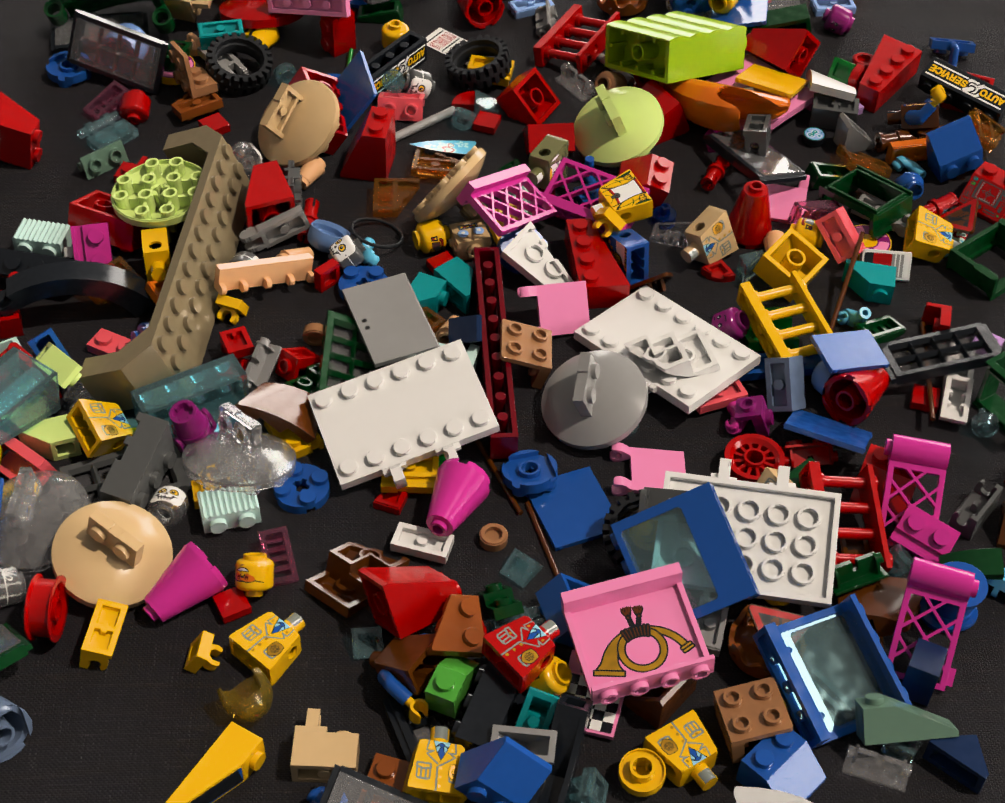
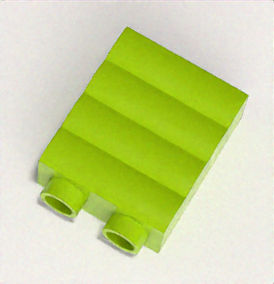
[605,11,747,84]

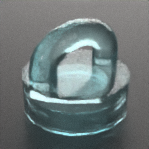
[273,62,297,84]
[382,69,405,93]
[451,107,476,131]
[971,408,999,438]
[889,544,913,577]

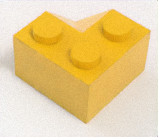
[752,227,829,303]

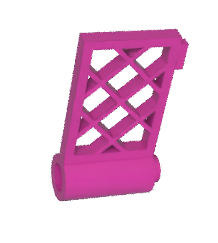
[881,434,951,549]
[888,557,980,691]

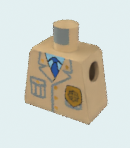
[681,205,738,265]

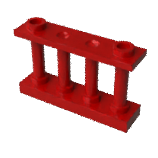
[533,4,620,75]
[798,461,893,573]

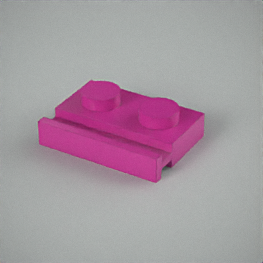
[70,222,114,266]
[888,503,961,563]

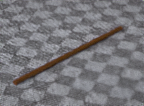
[829,231,865,332]
[920,321,936,421]
[474,439,523,515]
[525,501,559,577]

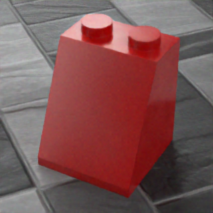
[745,28,821,78]
[641,79,690,146]
[0,91,42,170]
[340,106,396,183]
[245,160,295,238]
[358,566,462,640]

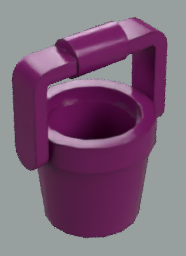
[169,400,217,457]

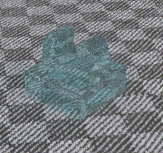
[569,767,609,803]

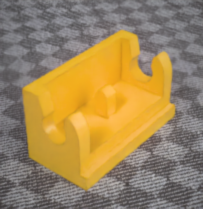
[79,598,128,670]

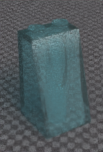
[0,347,60,445]

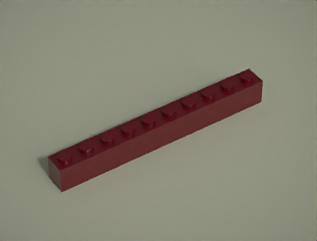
[473,247,518,459]

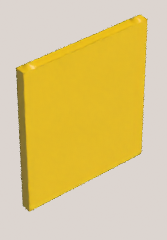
[735,64,809,99]

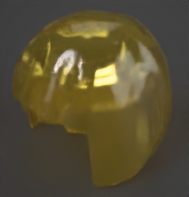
[217,667,273,723]

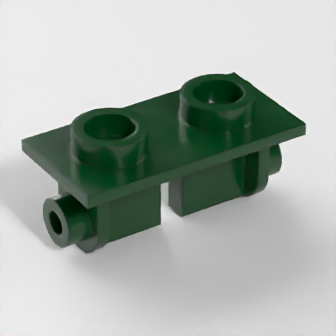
[833,551,889,596]

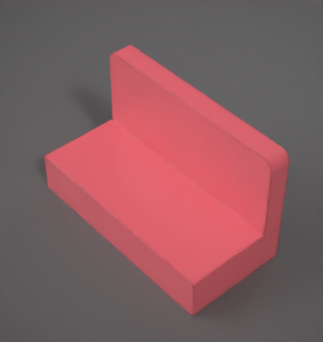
[815,206,866,264]
[0,432,57,496]

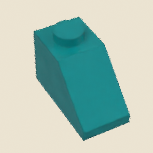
[434,256,474,315]
[842,259,896,305]
[411,272,449,317]

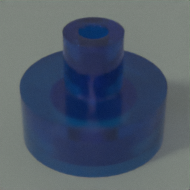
[652,203,677,229]

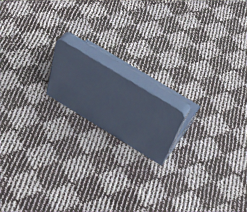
[764,355,806,412]

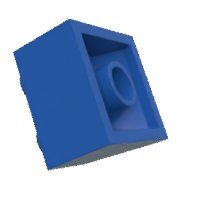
[926,115,983,183]
[535,572,590,648]
[736,730,827,800]
[454,736,552,803]

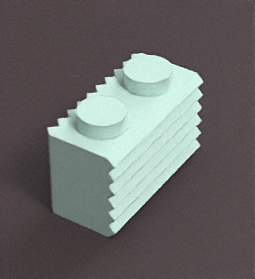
[12,217,72,258]
[197,481,261,534]

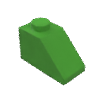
[425,656,480,719]

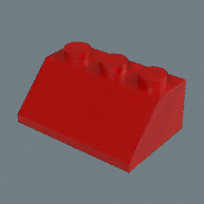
[68,190,153,252]

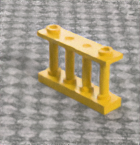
[736,270,833,358]

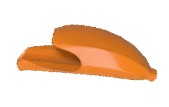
[659,79,791,132]

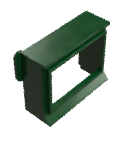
[818,164,913,239]
[946,218,1005,301]
[972,348,1005,433]

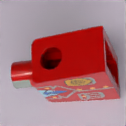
[481,616,560,694]

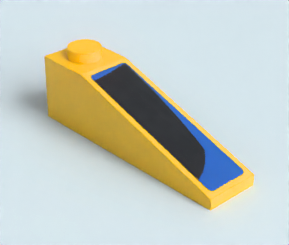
[165,721,266,803]

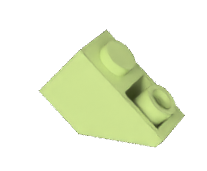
[32,342,83,389]
[16,414,82,462]

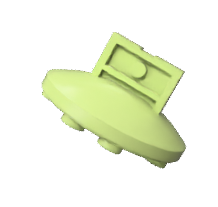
[574,84,664,167]
[111,157,202,243]

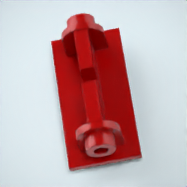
[782,439,838,469]

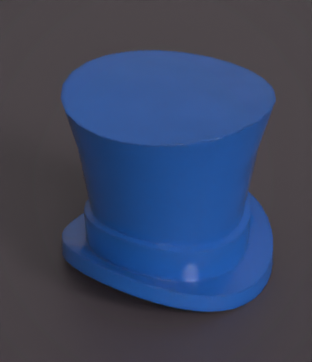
[919,561,988,633]

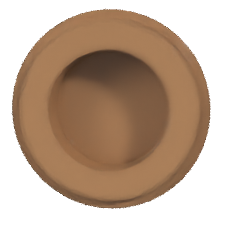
[303,323,324,346]
[479,523,508,552]

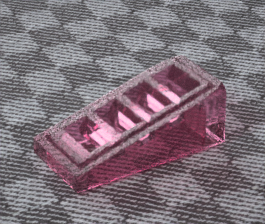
[82,80,130,122]
[787,199,841,224]
[258,526,299,587]

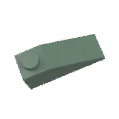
[855,693,959,746]

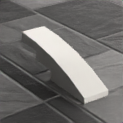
[939,343,976,425]

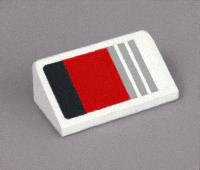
[859,249,912,282]

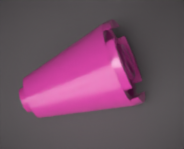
[426,458,491,536]
[142,541,228,622]

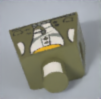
[527,134,569,190]

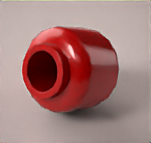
[119,89,151,125]

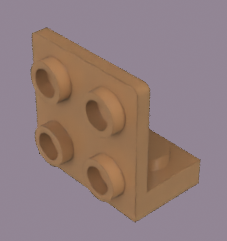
[168,41,218,99]
[500,319,552,389]
[713,677,793,764]

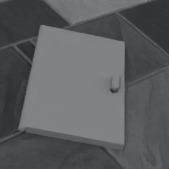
[342,273,440,368]

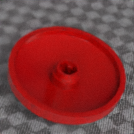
[219,0,304,29]

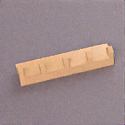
[214,253,314,295]

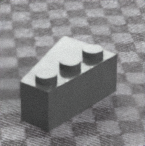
[99,412,177,509]

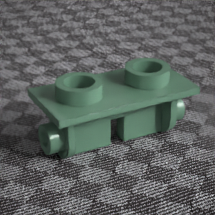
[77,139,129,180]

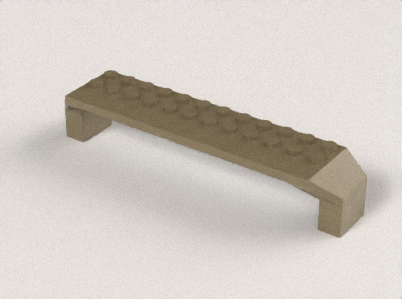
[79,125,250,411]

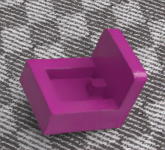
[735,395,774,437]

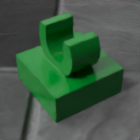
[827,57,856,85]

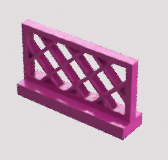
[539,157,650,234]
[456,164,557,237]

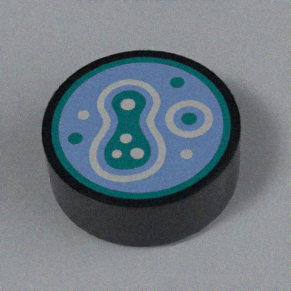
[802,127,826,147]

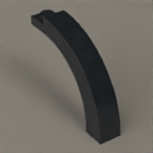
[0,261,156,318]
[529,693,593,803]

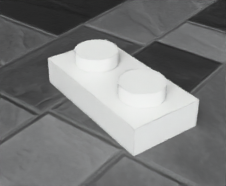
[390,521,454,564]

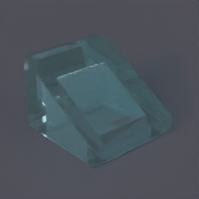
[475,90,498,116]
[736,250,764,283]
[500,548,543,588]
[351,626,383,659]
[880,741,923,768]

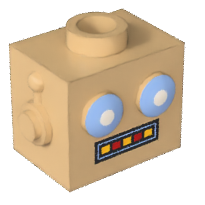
[448,218,491,261]

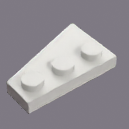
[500,221,574,285]

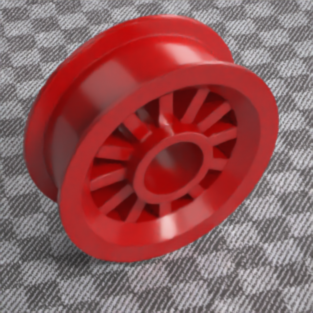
[724,433,785,482]
[24,573,69,643]

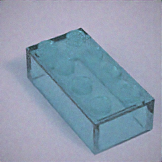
[130,353,249,438]

